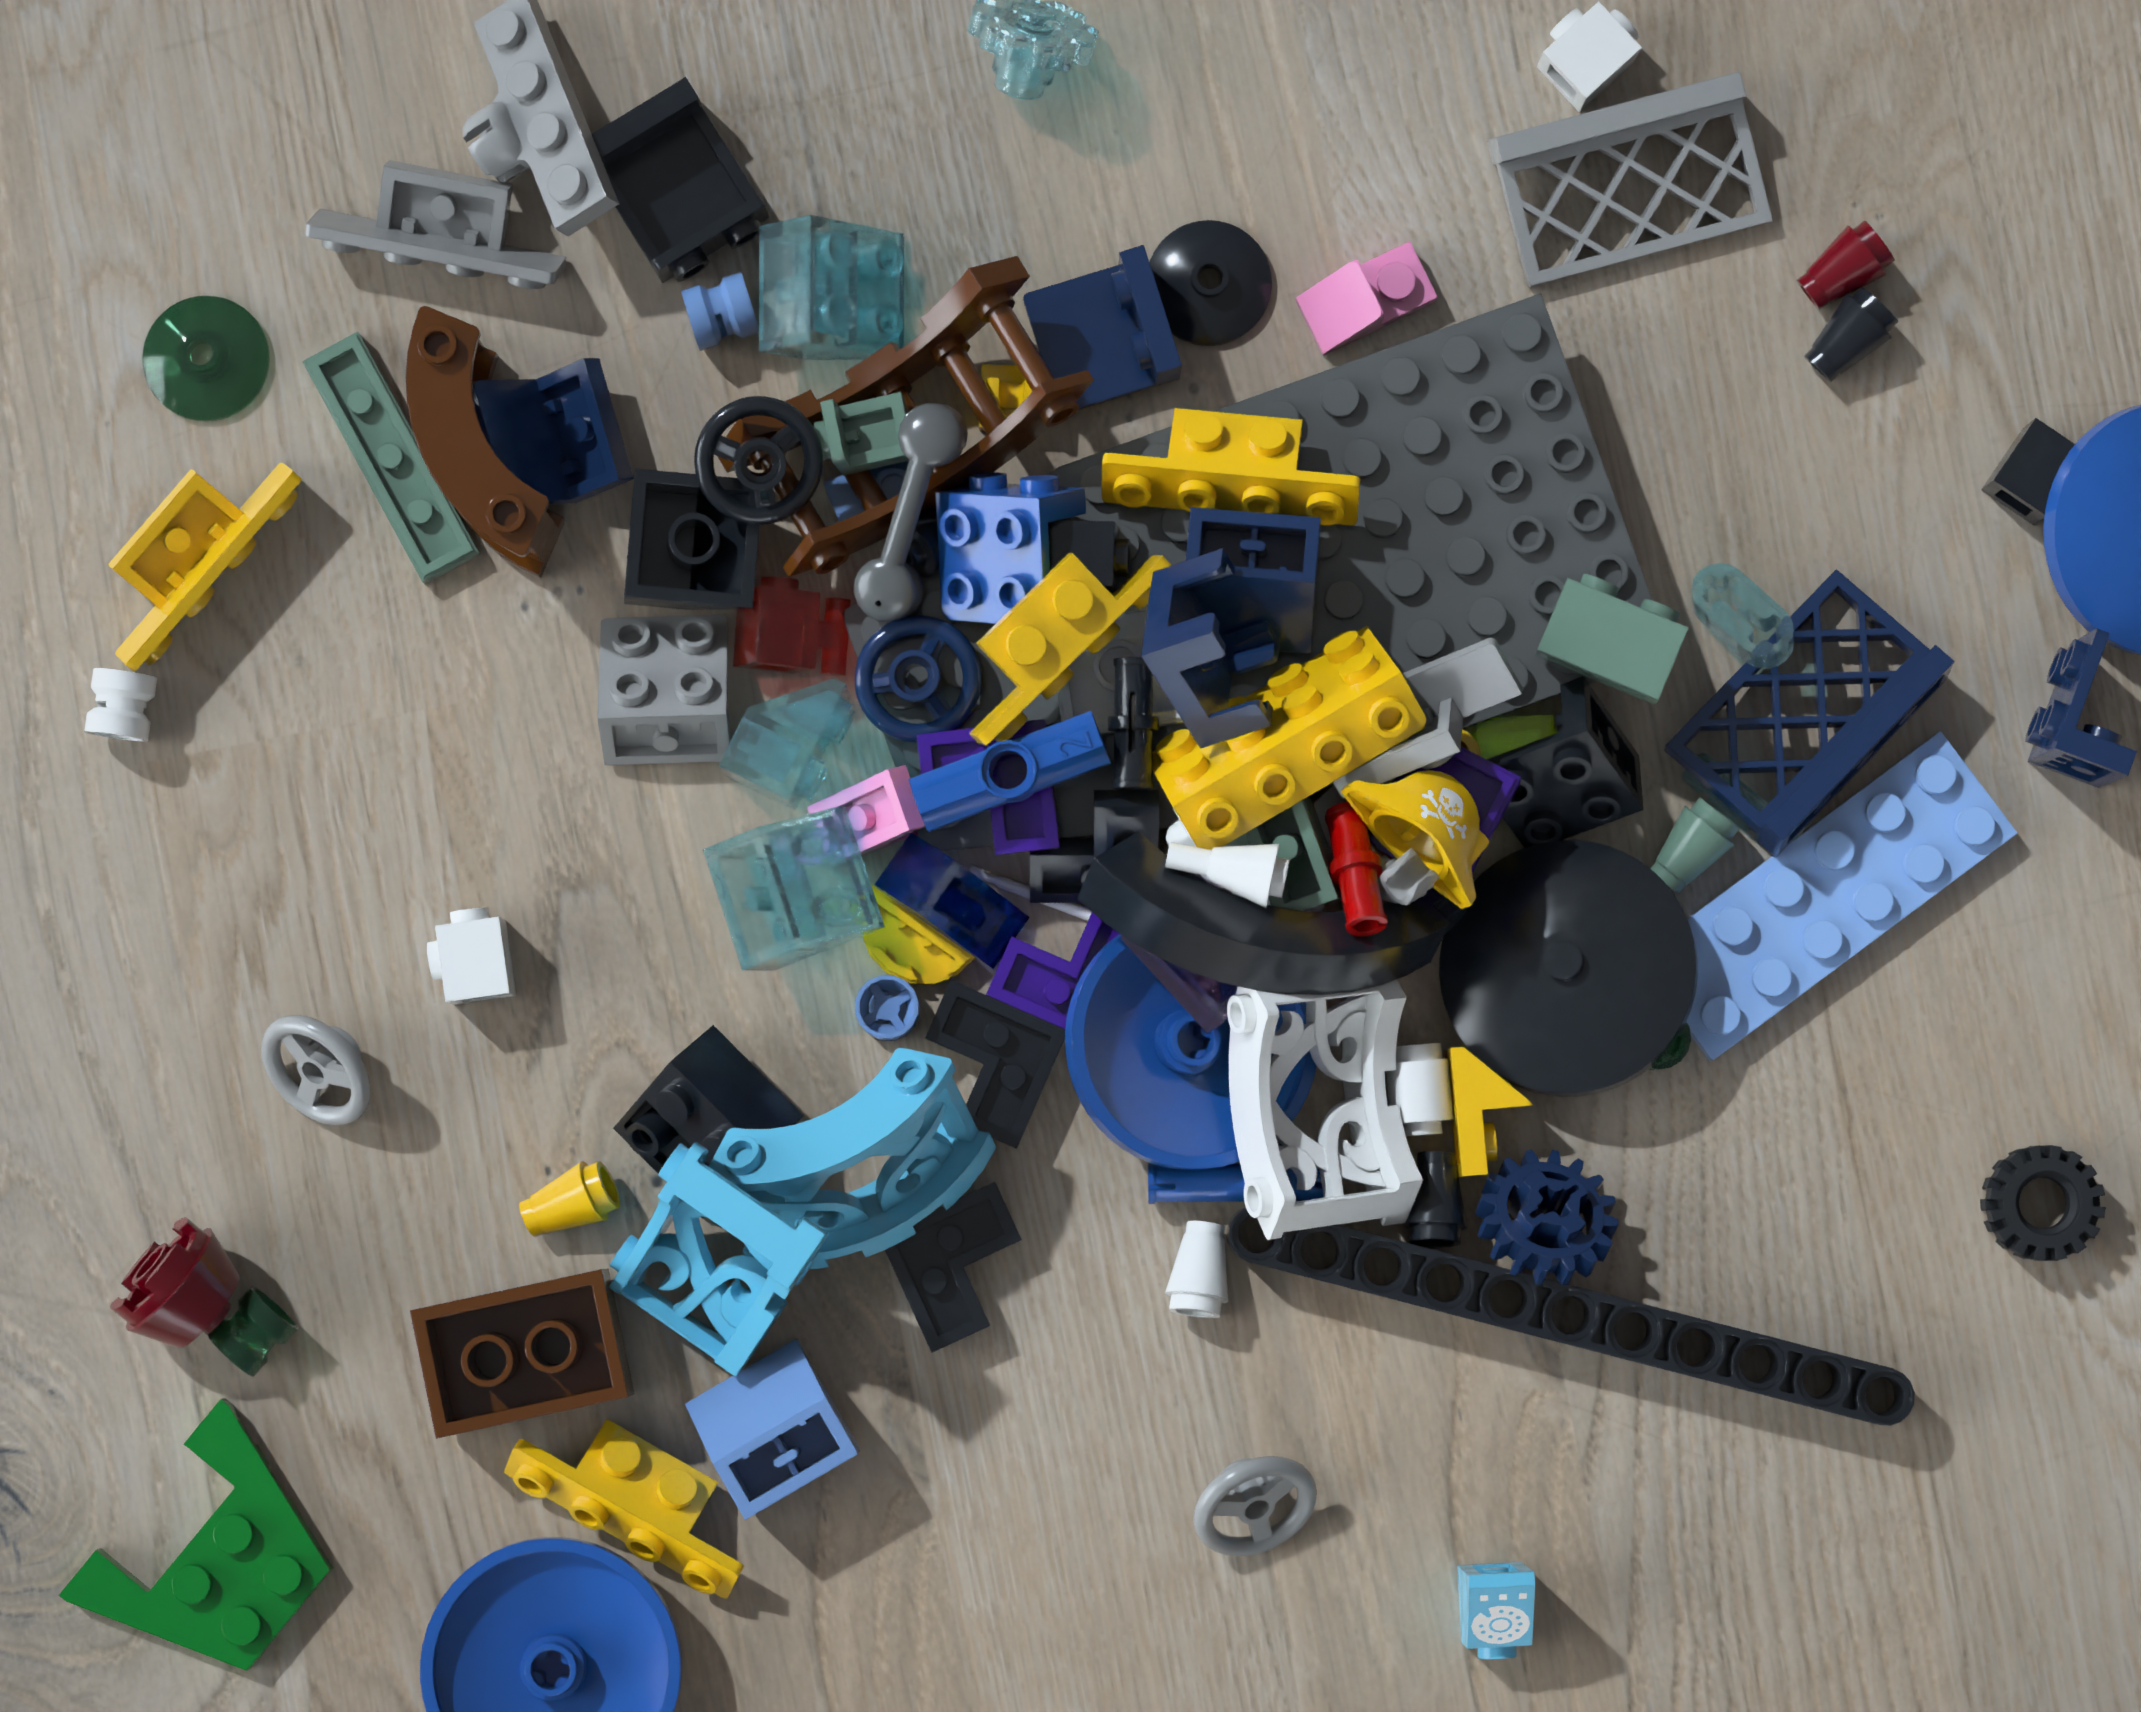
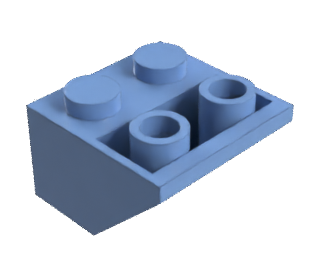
[685,1339,861,1520]

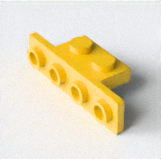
[1102,408,1361,525]
[108,462,302,672]
[969,553,1171,746]
[504,1419,744,1599]

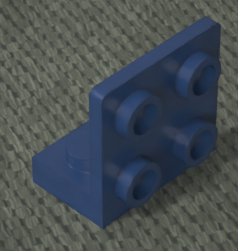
[1023,245,1182,411]
[2025,628,2137,788]

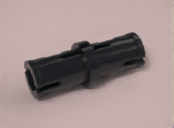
[1108,657,1159,790]

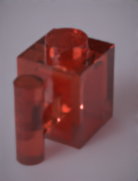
[733,576,851,676]

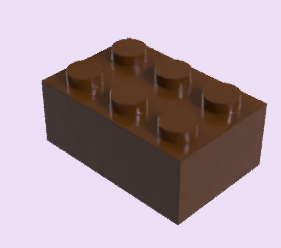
[410,1268,635,1439]

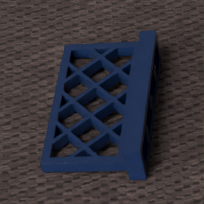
[1664,569,1955,858]

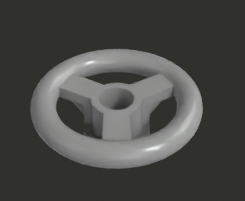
[261,1015,371,1125]
[1194,1456,1317,1556]

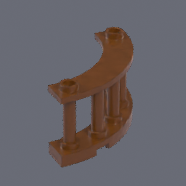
[717,256,1094,577]

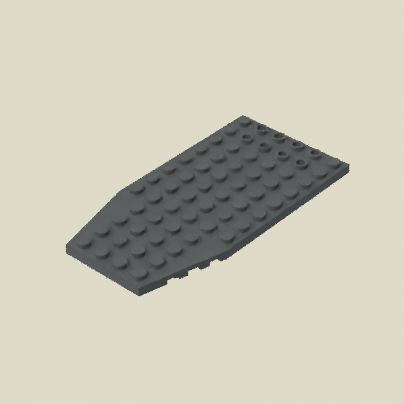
[841,293,1653,853]

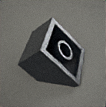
[624,469,760,610]

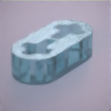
[1691,563,1794,669]

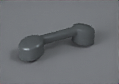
[854,403,968,622]

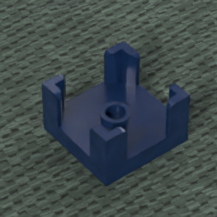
[1141,548,1280,749]

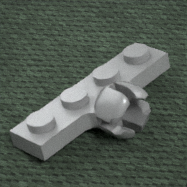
[462,0,619,236]

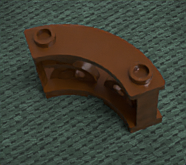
[406,306,566,578]

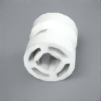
[84,668,157,742]

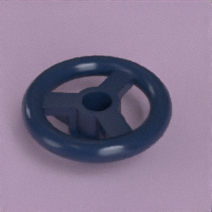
[854,615,982,743]

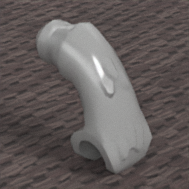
[1371,843,1440,905]

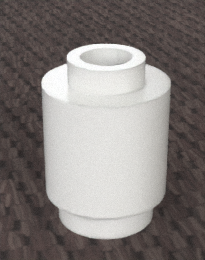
[1386,1043,1454,1137]

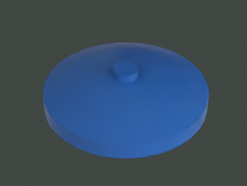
[2043,405,2141,655]
[1065,934,1317,1170]
[420,1537,682,1712]

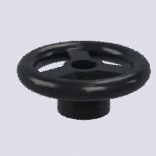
[694,396,823,525]

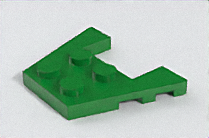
[59,1398,333,1671]

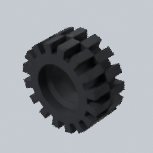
[1980,1145,2106,1261]

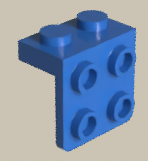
[936,472,1086,624]

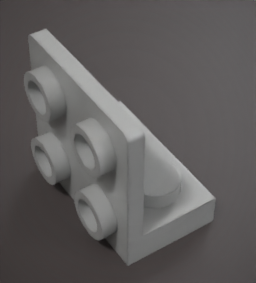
[597,615,732,765]

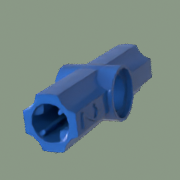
[908,711,1111,832]

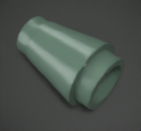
[1650,797,1740,894]

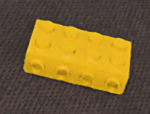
[1152,626,1426,850]

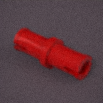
[1324,802,1388,936]

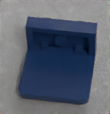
[473,358,634,504]

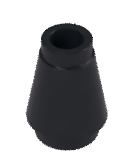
[1804,287,1898,382]
[1403,1151,1467,1247]

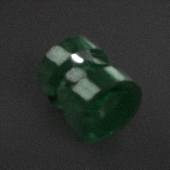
[207,1286,299,1377]

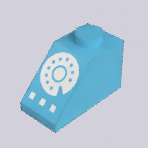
[1457,1562,1535,1659]

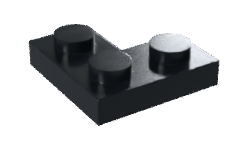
[1030,790,1159,903]
[925,980,1065,1149]
[885,1182,1022,1353]

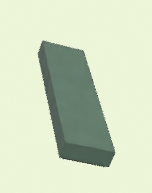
[302,331,481,584]

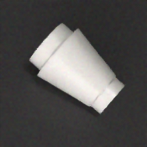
[1165,1221,1228,1318]

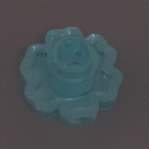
[967,0,1099,100]

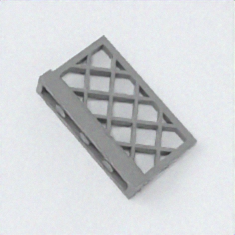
[1487,72,1773,287]

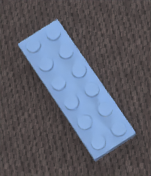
[1684,731,2017,1061]

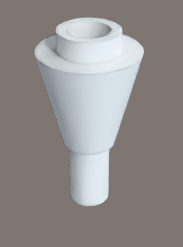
[1165,842,1290,908]

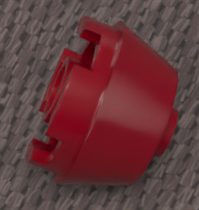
[110,1217,240,1348]

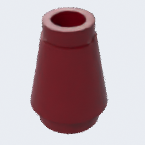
[1796,221,1895,310]

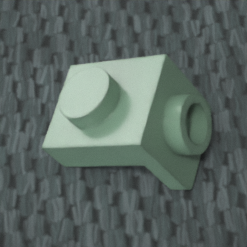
[814,392,909,476]

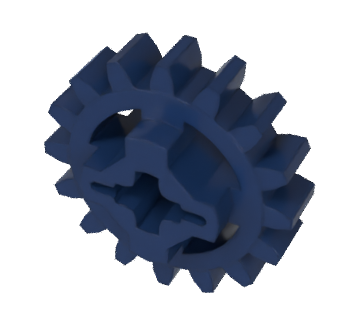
[1475,1150,1619,1286]

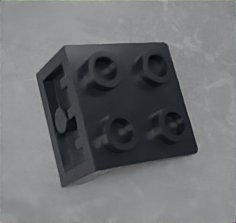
[1486,676,1644,848]

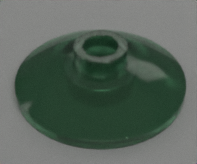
[142,296,270,422]

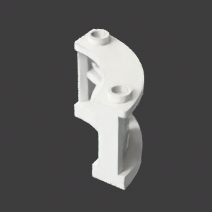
[1227,979,1423,1240]

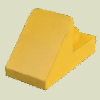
[1445,1047,1533,1177]

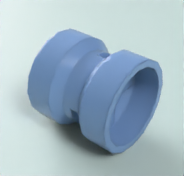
[681,272,760,351]
[855,975,920,1041]

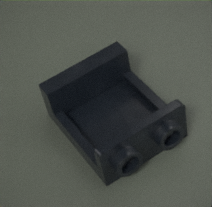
[591,77,769,283]

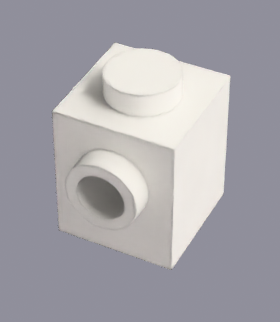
[1537,1,1642,112]
[427,907,516,1005]

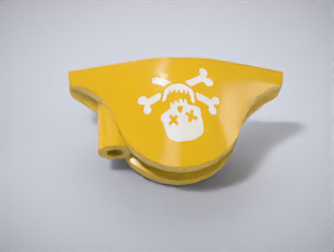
[1340,770,1489,909]

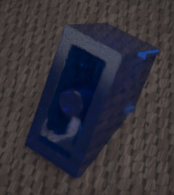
[874,833,1030,969]

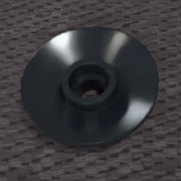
[1149,220,1272,346]

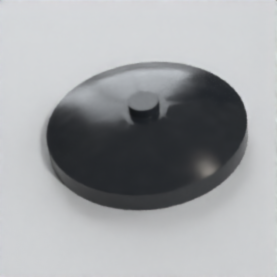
[1439,840,1698,1097]

